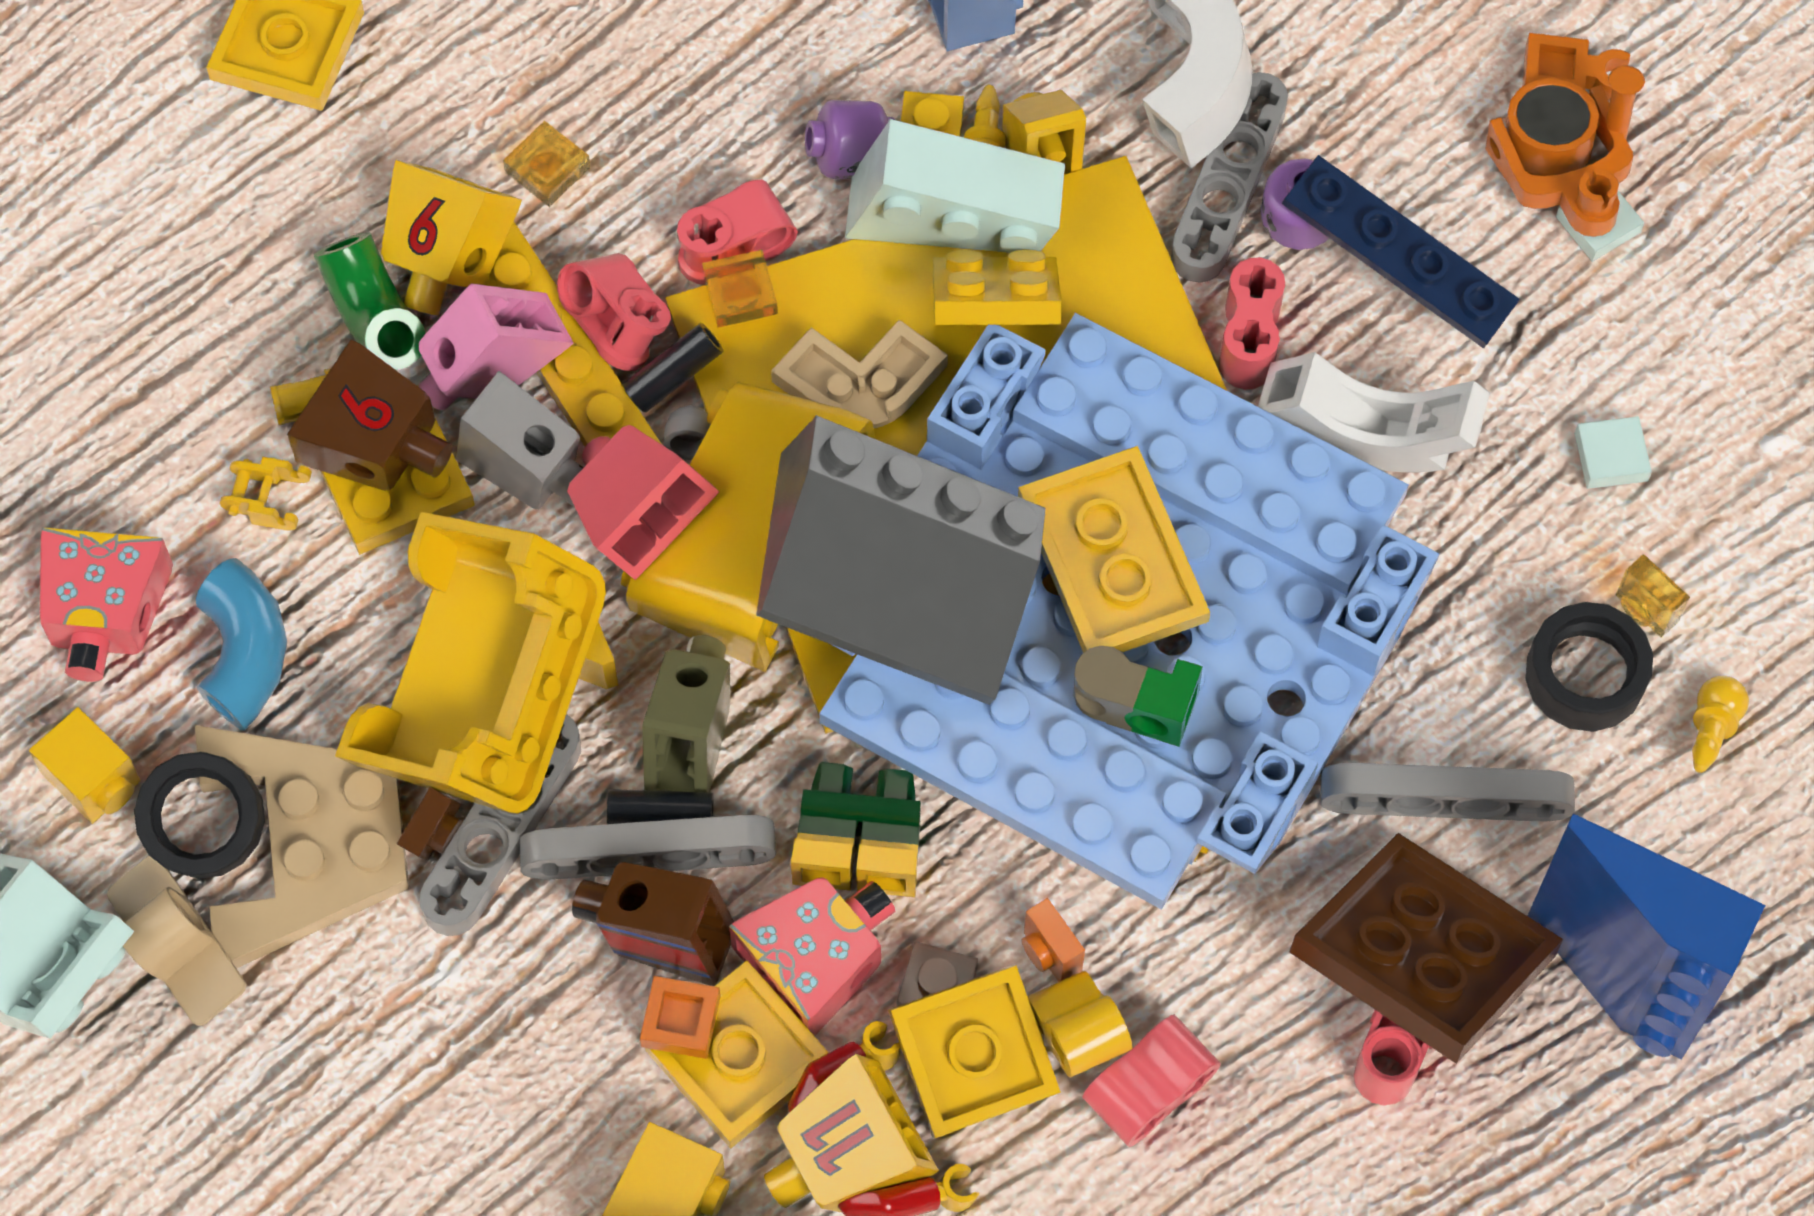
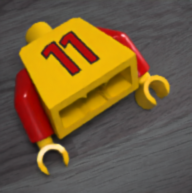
[764,1021,979,1216]

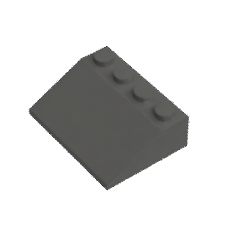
[756,415,1046,705]

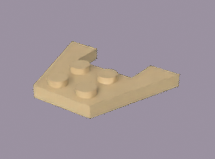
[195,725,409,968]

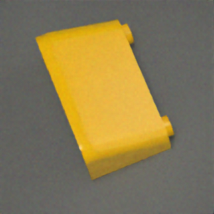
[620,382,875,672]
[335,512,606,814]

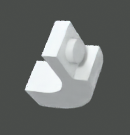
[1142,0,1252,168]
[1258,352,1490,473]

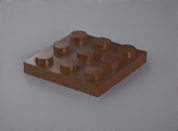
[1289,833,1563,1064]

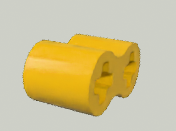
[1027,970,1132,1078]

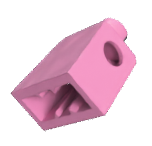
[419,284,573,410]

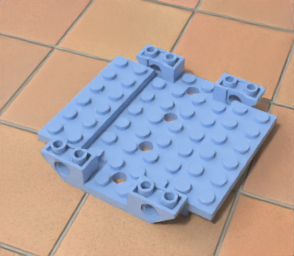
[819,313,1439,910]

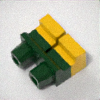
[791,762,921,897]

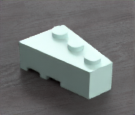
[845,119,1065,253]

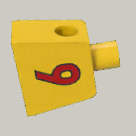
[381,160,522,315]

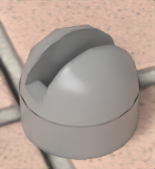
[664,405,711,460]

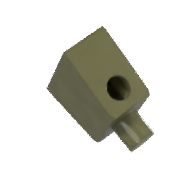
[642,635,730,792]

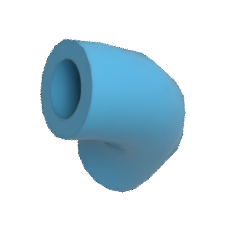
[196,558,287,731]

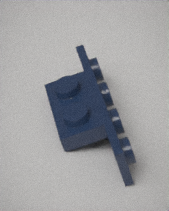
[1282,155,1520,349]

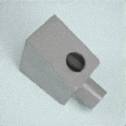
[456,371,584,509]

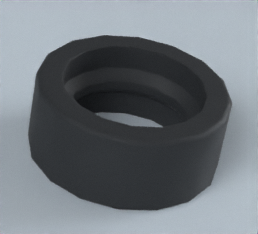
[1525,602,1653,732]
[134,752,265,879]

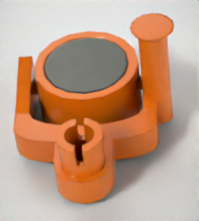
[1485,65,1645,237]

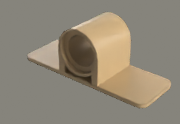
[107,856,246,1026]

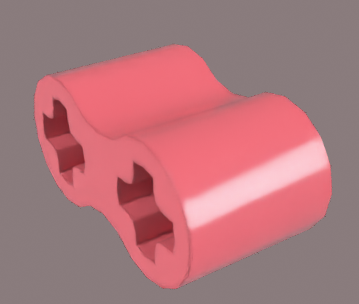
[1219,257,1285,390]
[1082,1014,1221,1147]

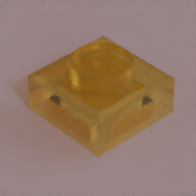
[503,120,591,207]
[702,250,778,328]
[1616,554,1690,638]

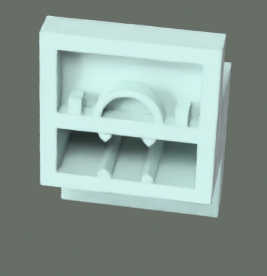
[0,853,134,1039]

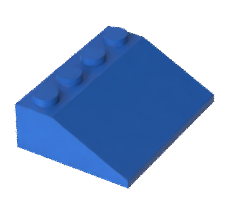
[1527,813,1766,1060]

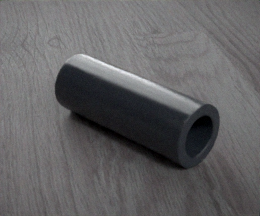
[623,323,724,413]
[607,789,714,824]

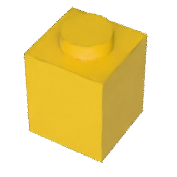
[29,707,141,824]

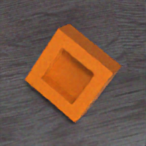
[1021,898,1085,982]
[640,976,721,1059]

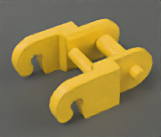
[219,457,312,531]

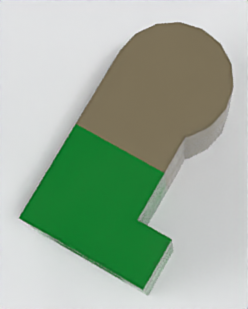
[1073,646,1203,747]

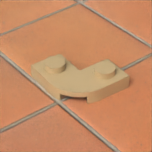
[771,320,948,428]

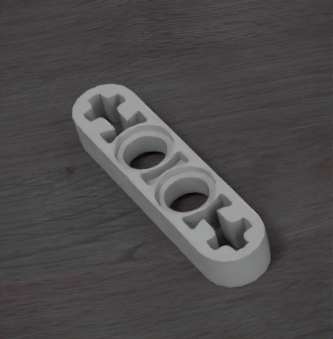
[1171,72,1288,283]
[419,714,581,936]
[1321,763,1575,821]
[519,815,776,880]

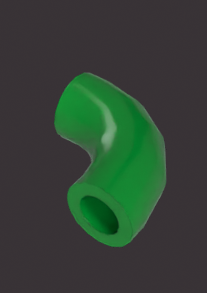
[314,232,425,370]

